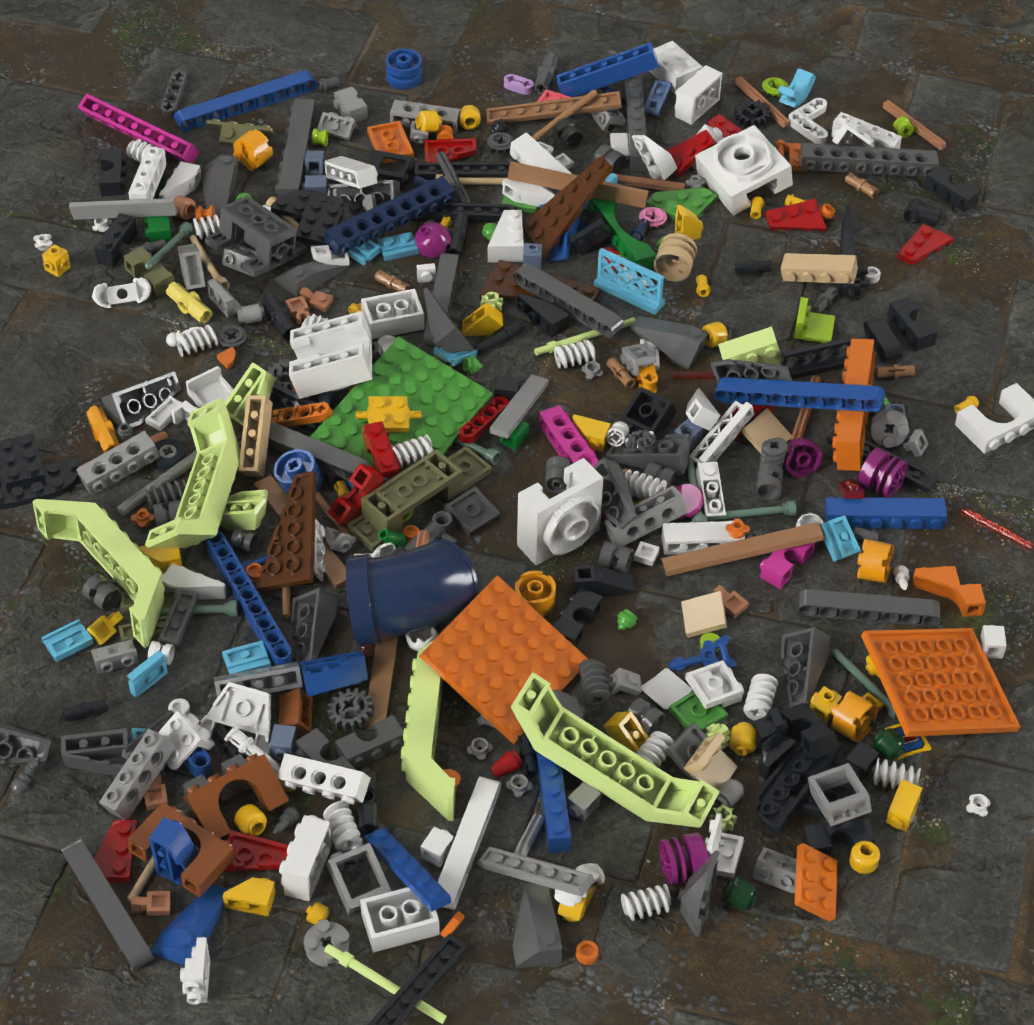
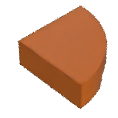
[217,347,236,370]
[440,911,464,938]

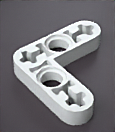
[788,98,828,144]

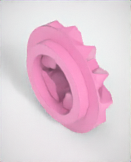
[639,207,667,229]

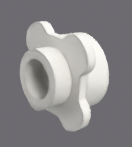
[92,218,112,232]
[33,234,53,251]
[966,794,991,817]

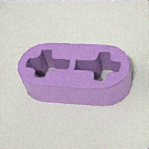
[504,74,534,95]

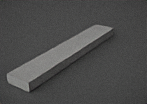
[69,198,177,220]
[490,374,549,438]
[477,847,595,897]

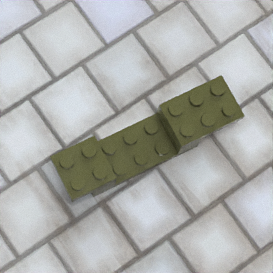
[347,446,492,552]

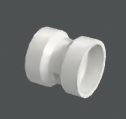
[606,421,630,447]
[148,641,175,665]

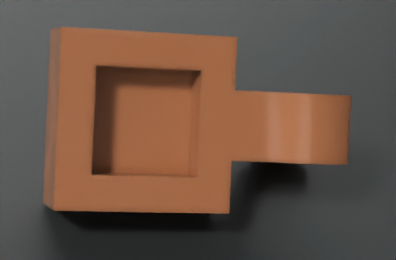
[300,287,333,313]
[714,585,749,619]
[131,891,171,916]

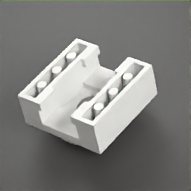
[695,125,793,216]
[289,311,372,399]
[517,458,603,565]

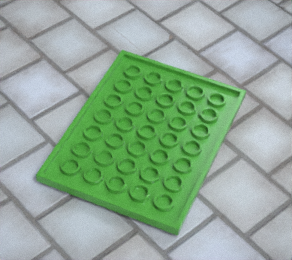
[310,336,492,473]

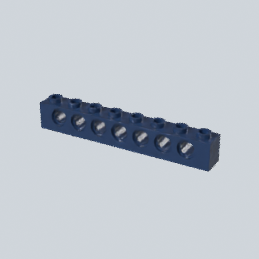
[324,176,455,256]

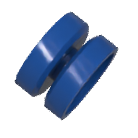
[386,48,422,90]
[273,449,323,495]

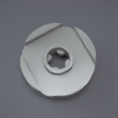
[870,409,909,448]
[304,920,350,967]

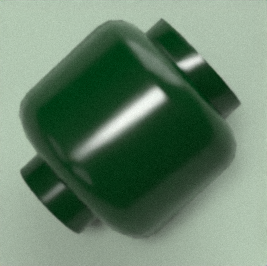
[872,728,905,760]
[722,877,758,911]

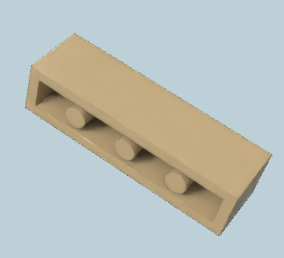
[781,253,858,284]
[238,395,273,477]

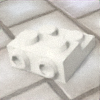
[685,660,744,709]
[180,937,210,1005]

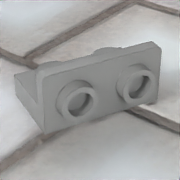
[590,109,626,131]
[317,112,358,140]
[222,244,256,276]
[207,278,242,318]
[620,344,656,376]
[91,639,139,674]
[752,847,797,893]

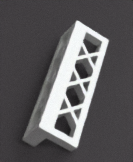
[689,401,754,465]

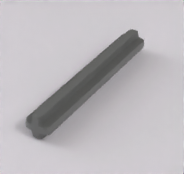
[436,151,471,203]
[121,710,176,760]

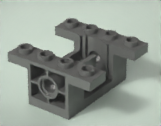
[205,196,307,277]

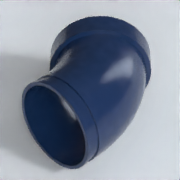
[346,539,478,646]

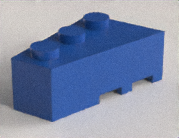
[299,651,368,697]
[149,817,199,887]

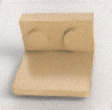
[684,732,737,790]

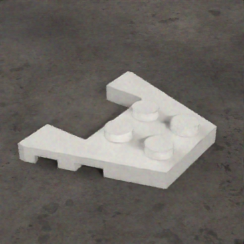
[200,682,271,757]

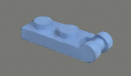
[644,80,672,117]

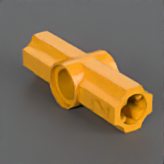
[86,406,120,453]

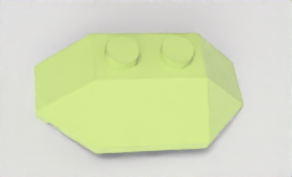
[219,489,268,531]

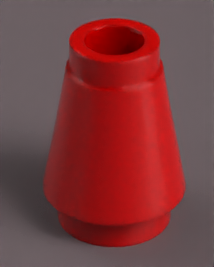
[489,750,523,778]

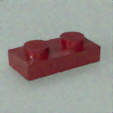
[838,479,864,499]

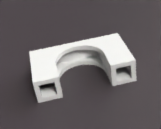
[955,383,1034,454]

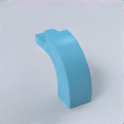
[778,68,816,108]

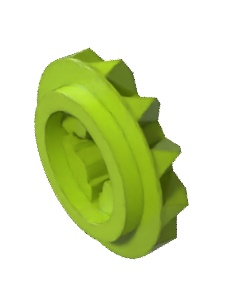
[762,77,789,97]

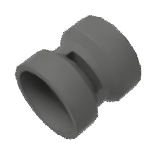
[231,528,257,553]

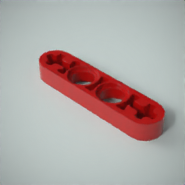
[459,396,509,444]

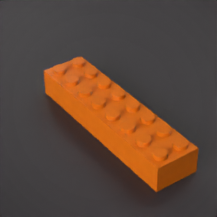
[832,339,875,471]

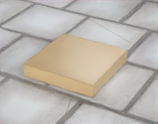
[741,408,792,454]
[681,591,727,638]

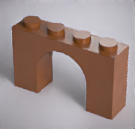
[183,753,289,838]
[128,802,234,898]

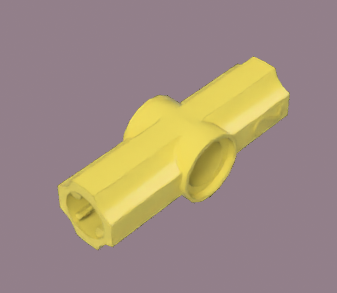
[166,282,213,324]

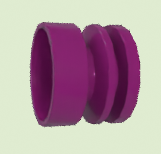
[858,447,908,498]
[659,832,708,887]

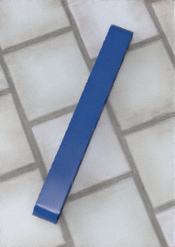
[173,70,317,132]
[714,377,885,412]
[206,530,293,666]

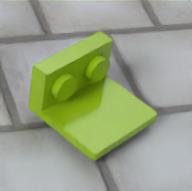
[794,297,835,343]

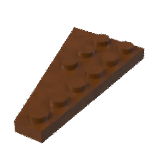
[522,155,613,259]
[479,260,600,302]
[254,471,316,592]

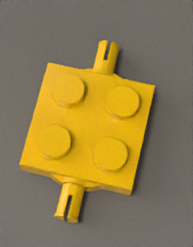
[355,396,422,432]

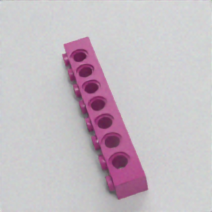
[78,93,200,164]
[539,405,609,521]

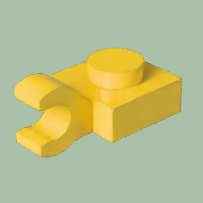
[87,611,123,645]

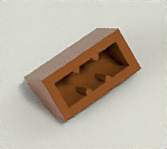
[278,688,313,736]

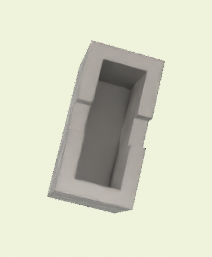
[333,86,368,122]

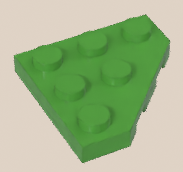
[645,187,718,221]

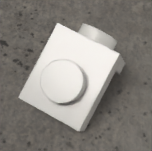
[171,400,198,425]

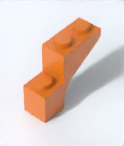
[912,566,986,617]

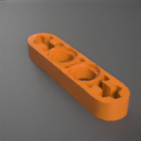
[271,402,333,427]

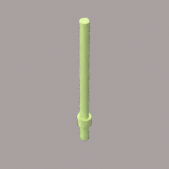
[534,317,635,356]
[324,944,447,1024]

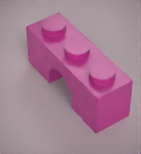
[760,542,816,589]

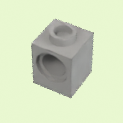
[567,782,601,822]

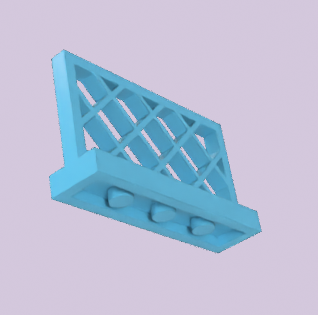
[594,248,665,315]

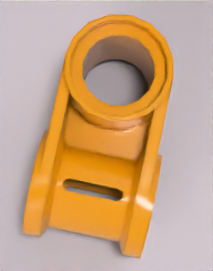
[634,363,658,394]

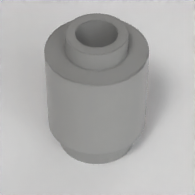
[237,303,265,325]
[714,779,744,808]

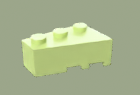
[718,327,781,365]
[225,362,276,425]

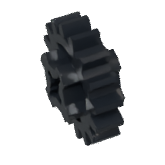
[734,99,771,128]

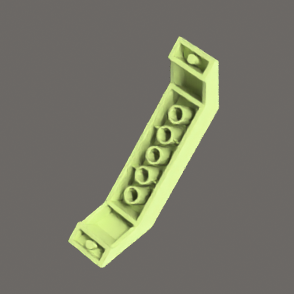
[145,398,240,548]
[33,499,165,648]
[401,641,456,821]
[511,672,720,828]

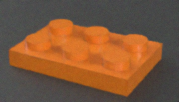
[367,121,414,164]
[795,843,837,922]

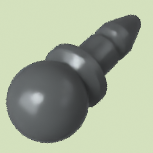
[11,757,40,795]
[273,807,300,834]

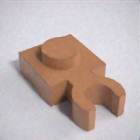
[285,295,310,325]
[144,773,169,811]

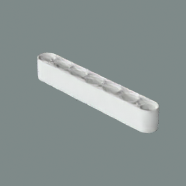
[438,776,501,910]

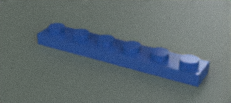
[365,827,451,912]

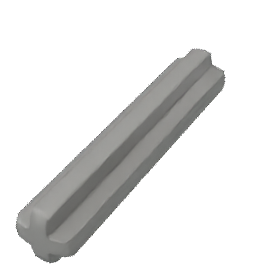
[514,813,544,856]

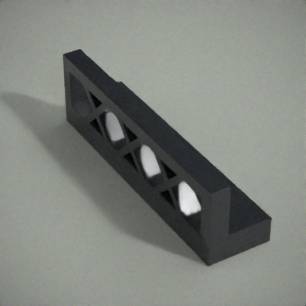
[780,337,852,379]
[269,382,323,433]

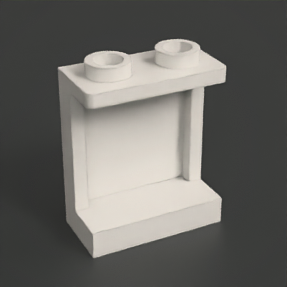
[186,366,234,408]

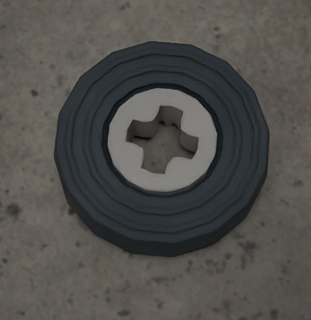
[152,439,186,470]

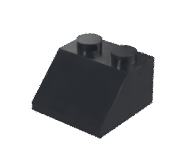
[620,387,677,434]

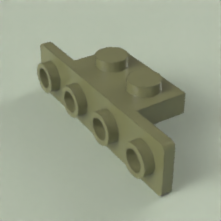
[206,119,275,145]

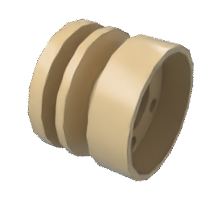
[654,233,697,282]

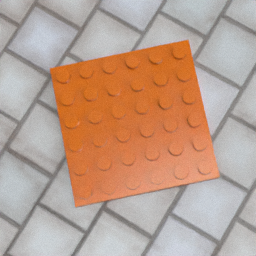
[419,575,588,744]
[861,628,1021,737]

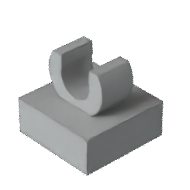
[903,429,928,457]

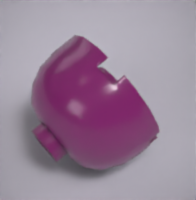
[415,222,451,259]
[784,438,822,478]

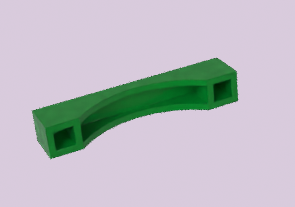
[144,172,171,244]
[587,197,656,274]

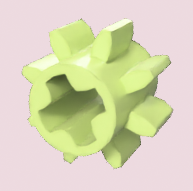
[481,292,503,311]
[705,723,731,750]
[709,805,737,833]

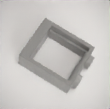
[177,244,205,290]
[808,763,872,827]
[326,843,392,915]

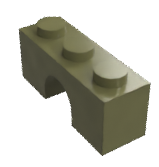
[123,247,174,298]

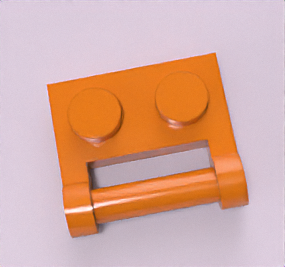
[776,140,806,171]

